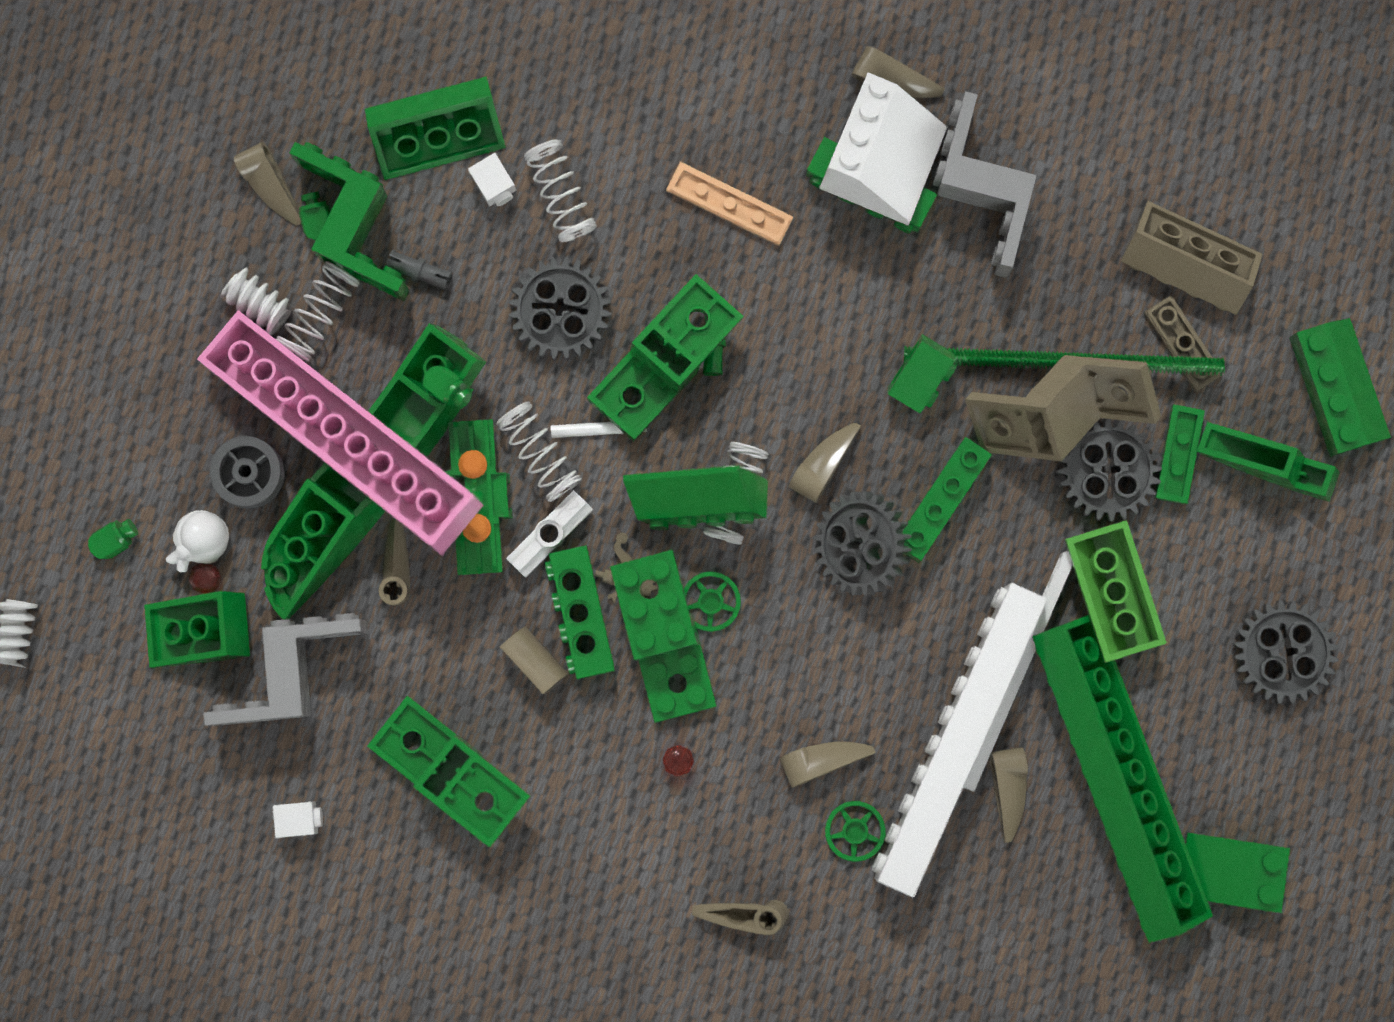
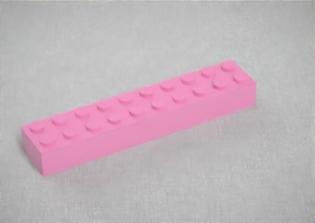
[197,310,483,556]

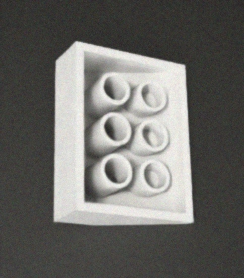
[819,73,947,225]

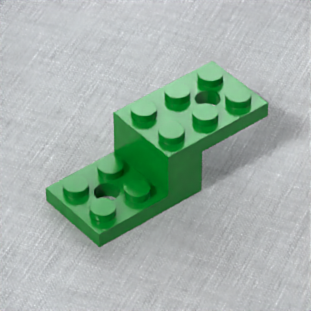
[587,274,744,442]
[610,550,717,723]
[367,696,531,848]

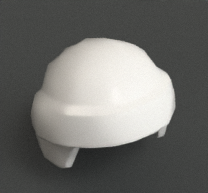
[166,511,229,572]

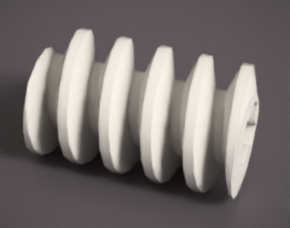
[220,268,291,335]
[0,599,38,667]

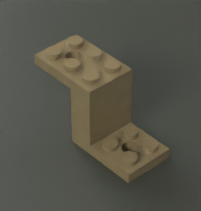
[965,355,1161,461]

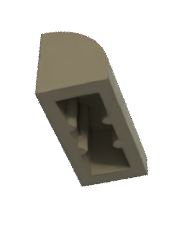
[500,626,569,695]

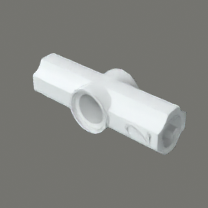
[506,490,593,578]

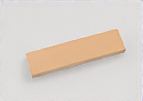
[666,162,793,246]

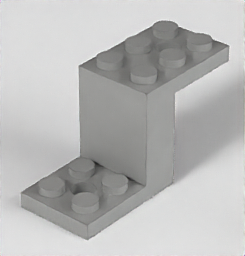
[933,91,1037,278]
[204,613,368,726]

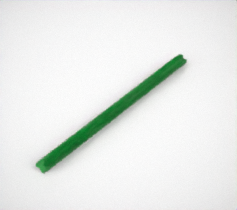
[904,346,1225,376]

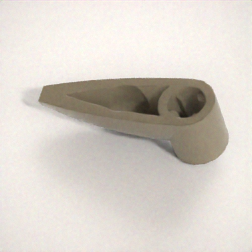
[851,46,945,98]
[234,142,301,226]
[788,423,861,503]
[378,517,410,606]
[779,742,876,788]
[989,747,1028,843]
[692,900,789,935]

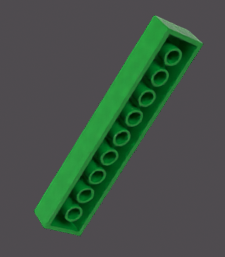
[1032,615,1213,943]

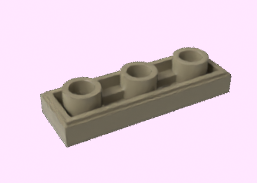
[1144,295,1223,392]

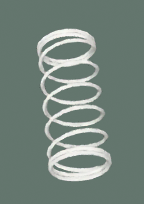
[524,140,597,242]
[276,261,360,362]
[496,401,582,502]
[703,442,769,545]

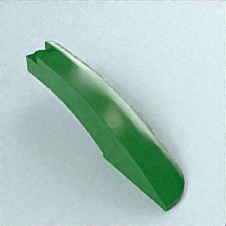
[261,323,486,620]

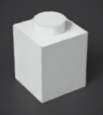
[468,153,516,207]
[273,801,323,838]

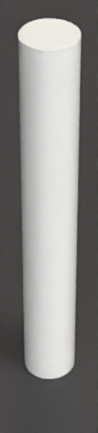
[551,422,647,438]

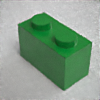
[888,334,956,413]

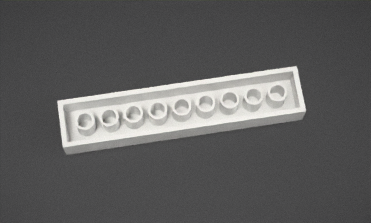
[871,583,1047,898]

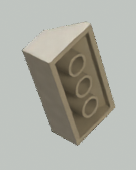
[1121,201,1263,315]

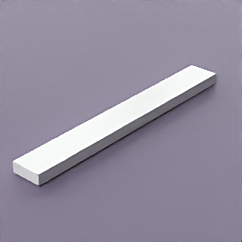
[963,551,1073,792]

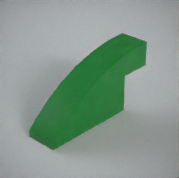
[1197,422,1340,502]

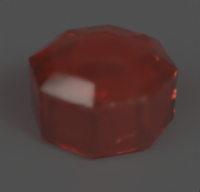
[189,563,222,594]
[662,745,694,777]

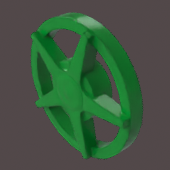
[684,572,741,631]
[825,801,886,862]

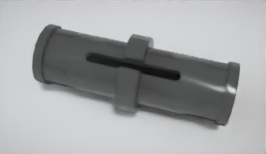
[386,250,452,291]

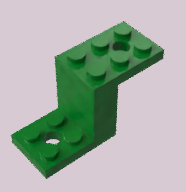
[289,142,410,301]

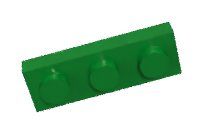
[1154,404,1205,505]

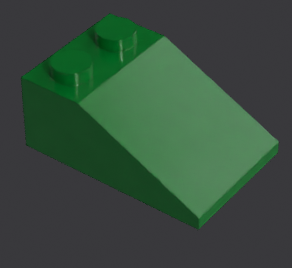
[144,591,250,668]
[1186,832,1290,913]

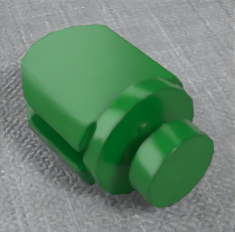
[299,191,330,240]
[423,366,472,409]
[88,519,138,559]

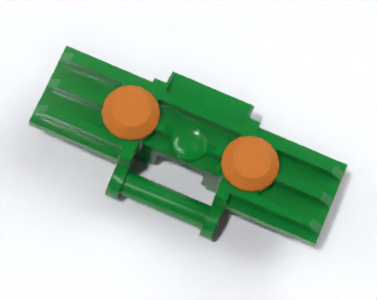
[444,419,513,575]

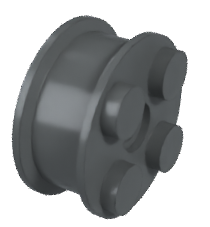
[210,436,285,509]

